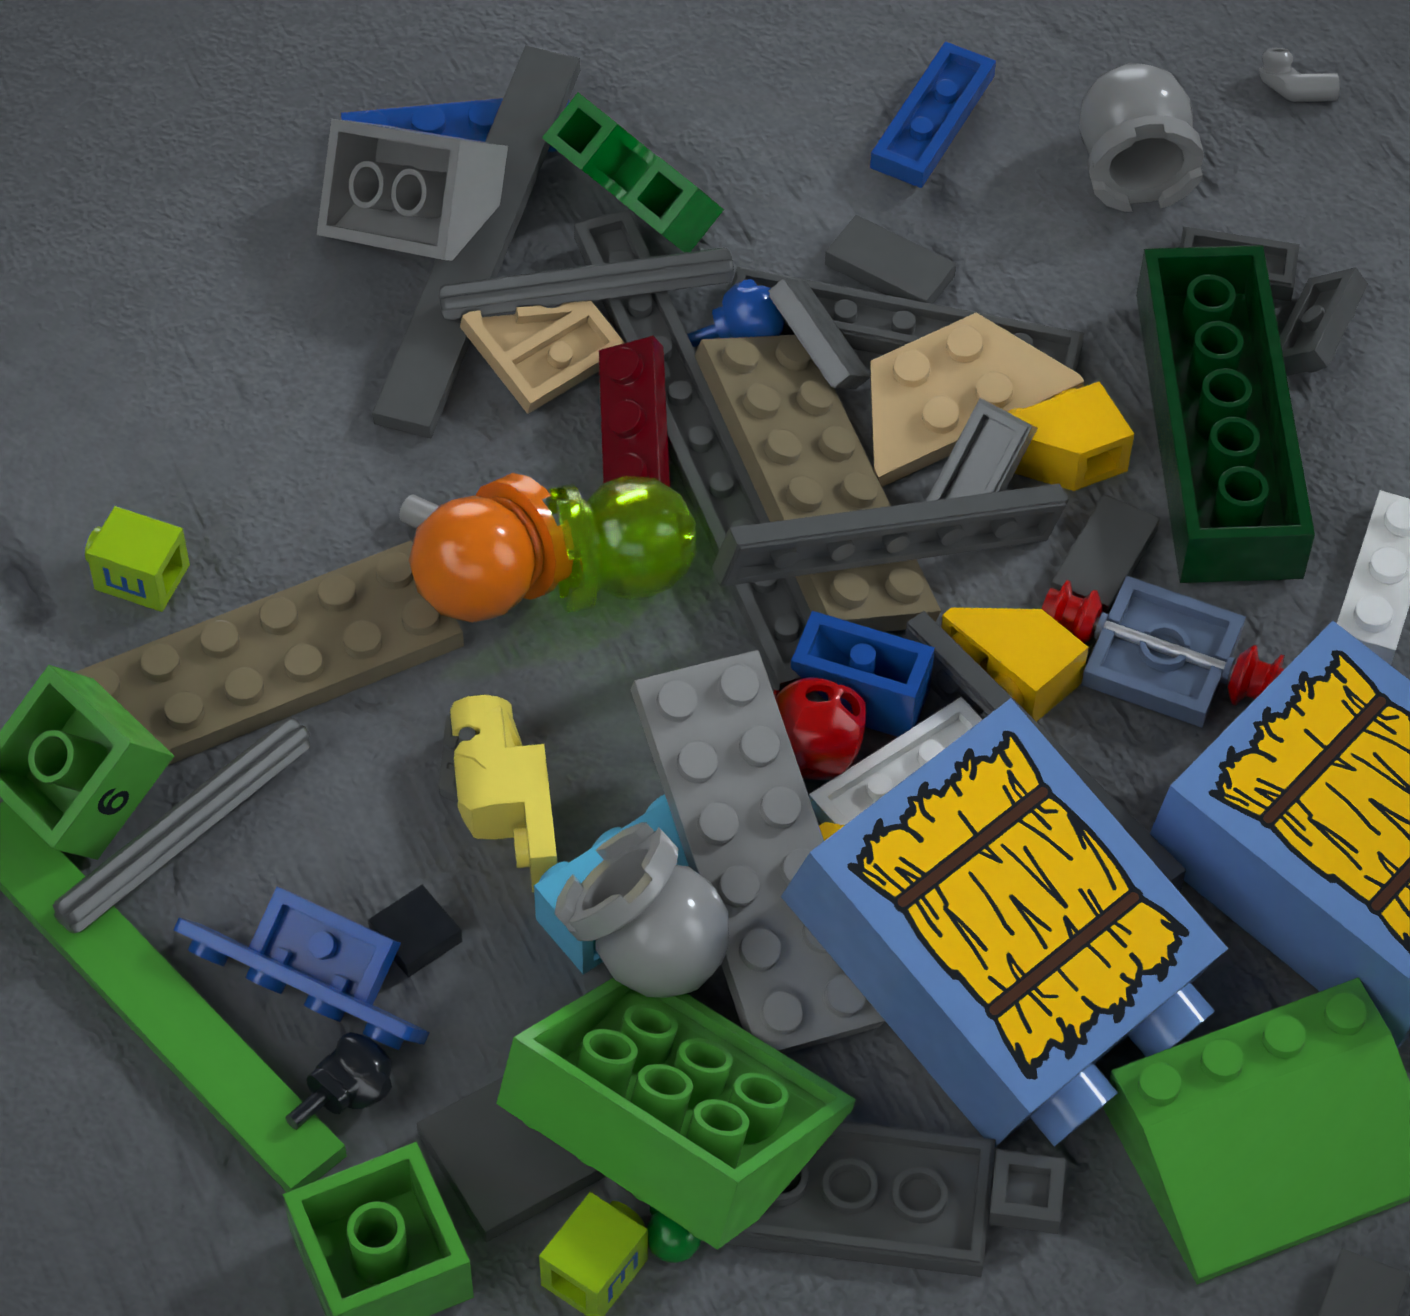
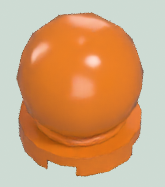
[409,473,574,623]

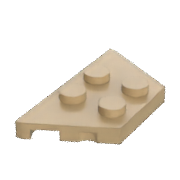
[870,313,1084,487]

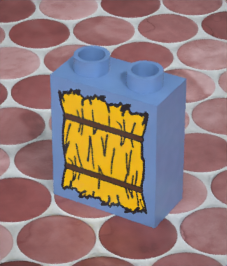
[1150,621,1410,1049]
[781,698,1228,1147]

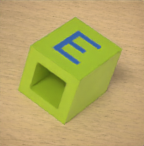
[85,506,190,612]
[539,1192,648,1316]

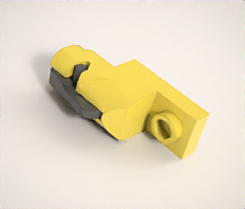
[439,695,557,892]

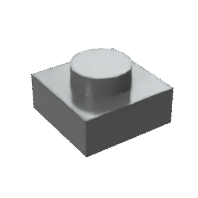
[988,1149,1066,1234]

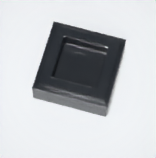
[368,884,463,977]

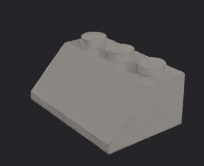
[317,119,508,261]

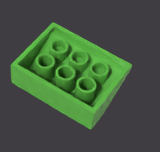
[1103,977,1410,1284]
[496,978,856,1250]

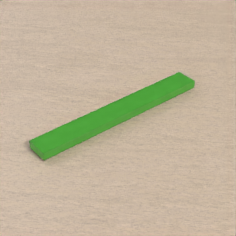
[0,801,347,1193]

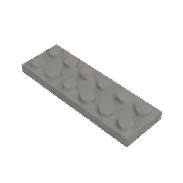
[630,650,885,1054]

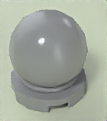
[1079,62,1204,212]
[555,822,729,998]

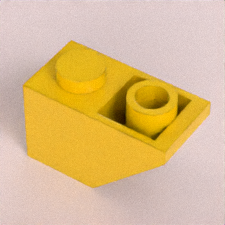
[1007,381,1134,491]
[941,607,1089,722]

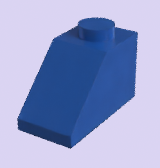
[791,611,935,737]

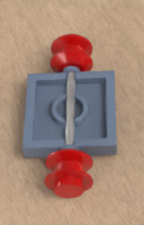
[1042,575,1285,728]

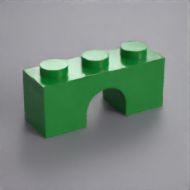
[542,92,724,253]

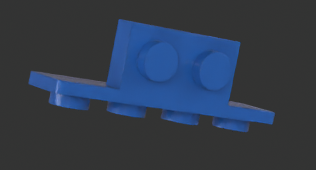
[173,887,430,1050]

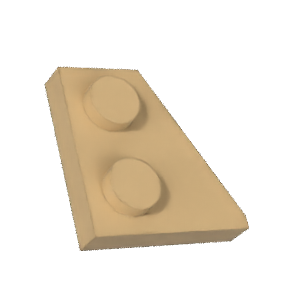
[460,300,625,414]

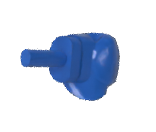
[687,279,785,347]

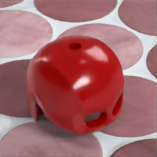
[773,677,866,781]

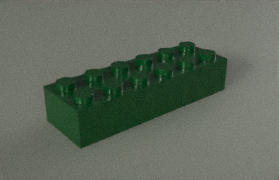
[1136,245,1315,583]

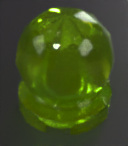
[545,476,697,613]

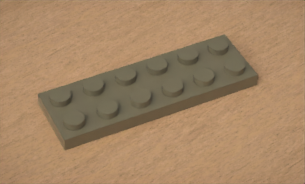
[695,335,941,632]
[74,540,464,765]

